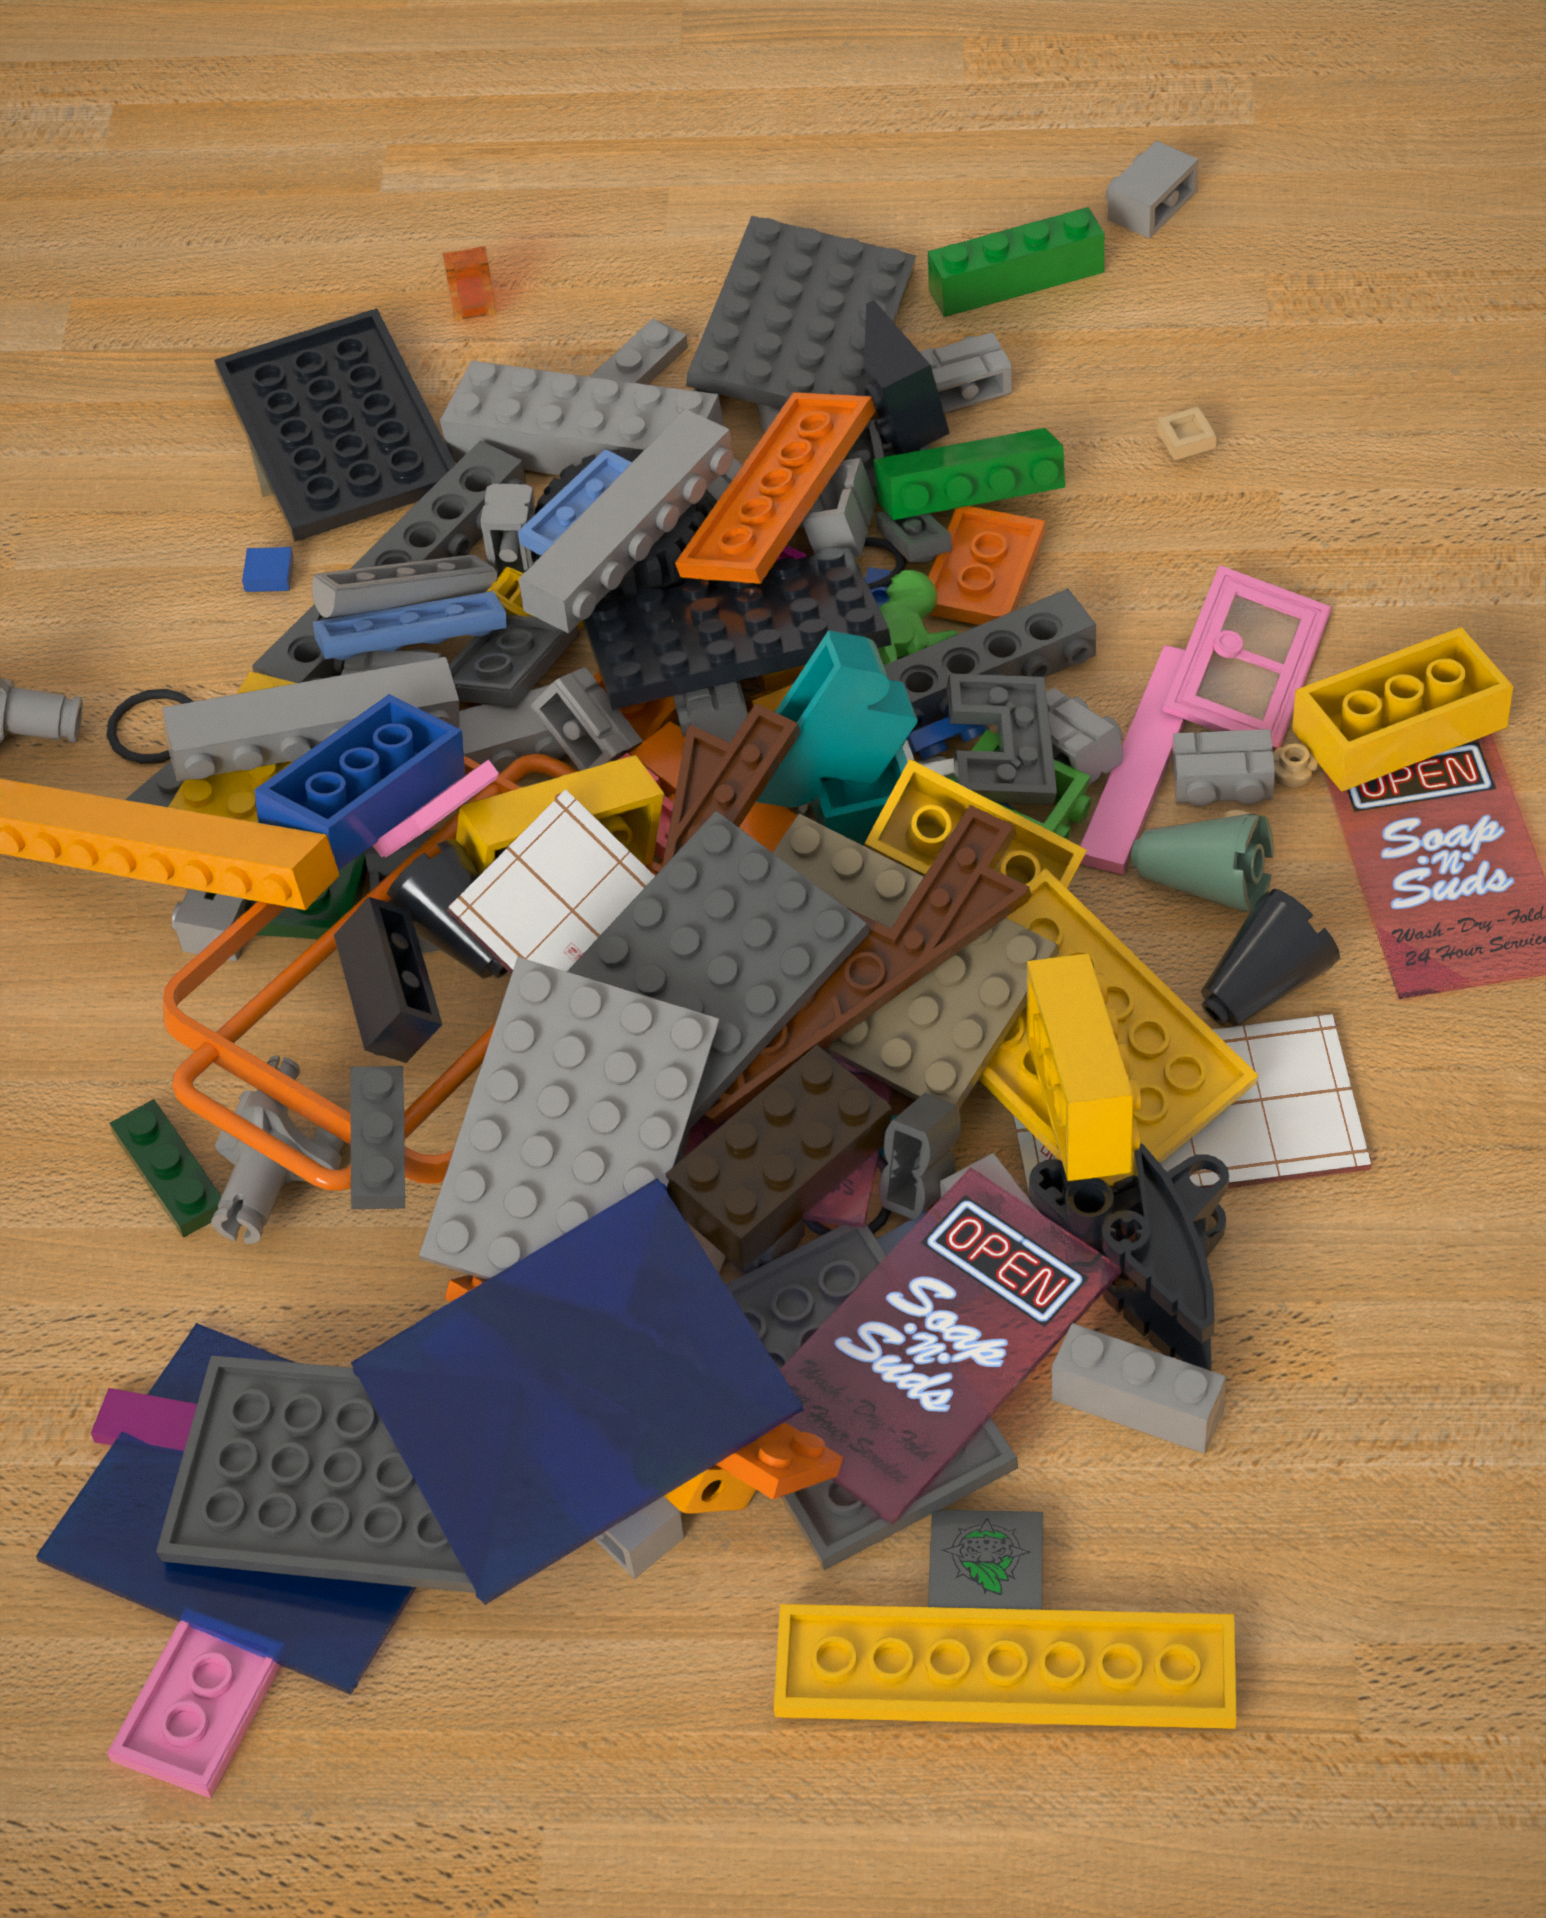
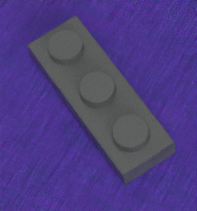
[350,1066,405,1210]

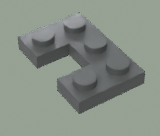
[946,673,1057,805]

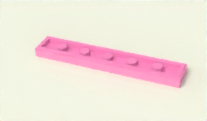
[1080,645,1209,875]

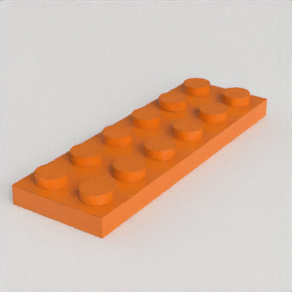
[675,392,876,584]

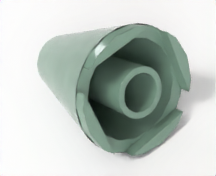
[1131,813,1274,912]

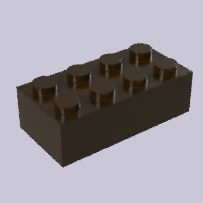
[666,1045,892,1271]

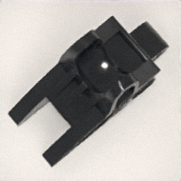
[1029,1143,1229,1371]

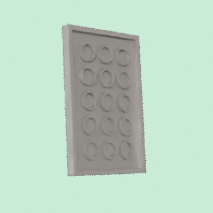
[419,957,719,1323]

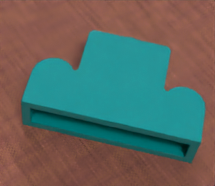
[756,630,917,807]

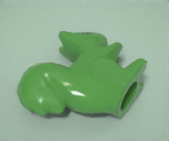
[878,570,958,665]

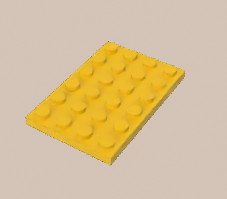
[979,869,1259,1186]

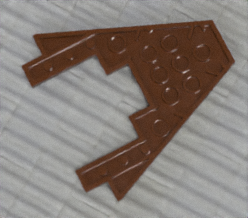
[662,704,1032,1126]

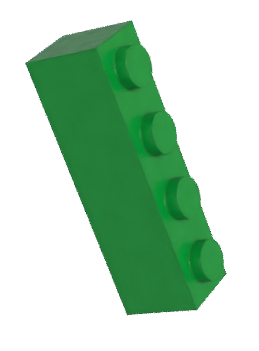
[927,207,1105,317]
[874,428,1065,520]

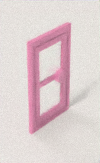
[1162,565,1332,752]

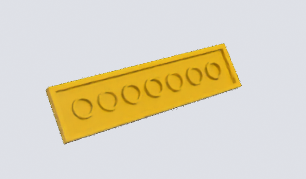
[774,1604,1237,1729]

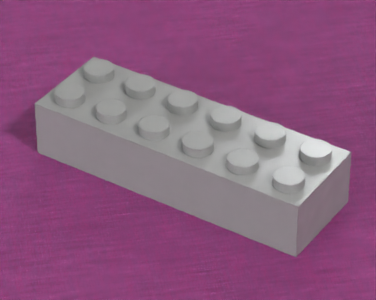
[440,361,724,475]

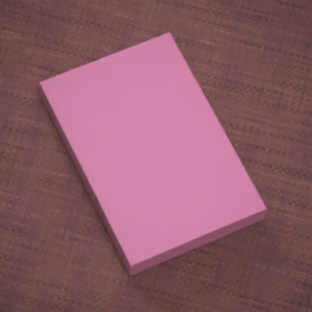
[373,760,499,858]
[107,1609,288,1798]

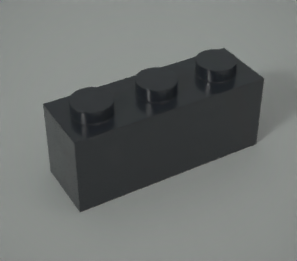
[334,896,443,1063]

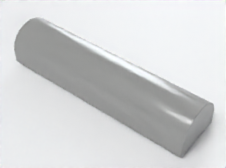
[312,554,497,617]

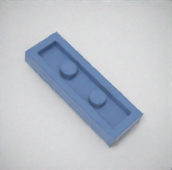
[518,449,632,556]

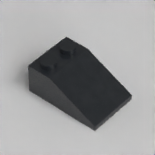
[864,300,950,454]

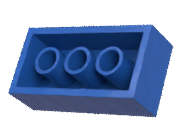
[255,694,465,871]

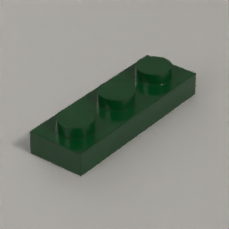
[109,1099,221,1238]

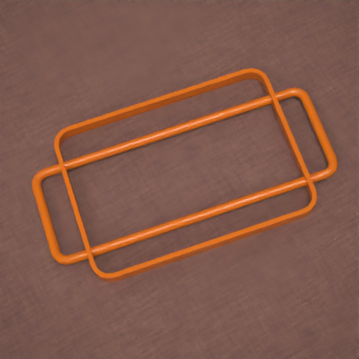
[162,754,664,1191]

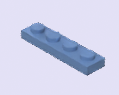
[313,591,507,660]

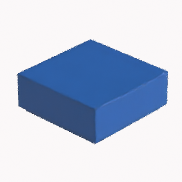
[242,547,294,592]

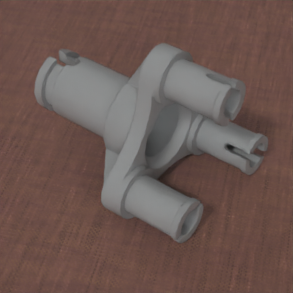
[0,677,83,744]
[212,1056,345,1244]

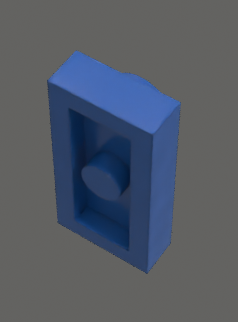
[905,717,990,761]

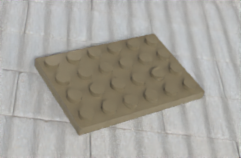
[773,814,1059,1110]

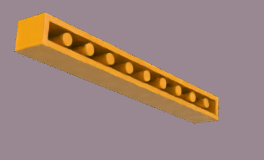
[0,779,340,910]

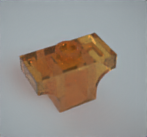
[443,246,496,321]

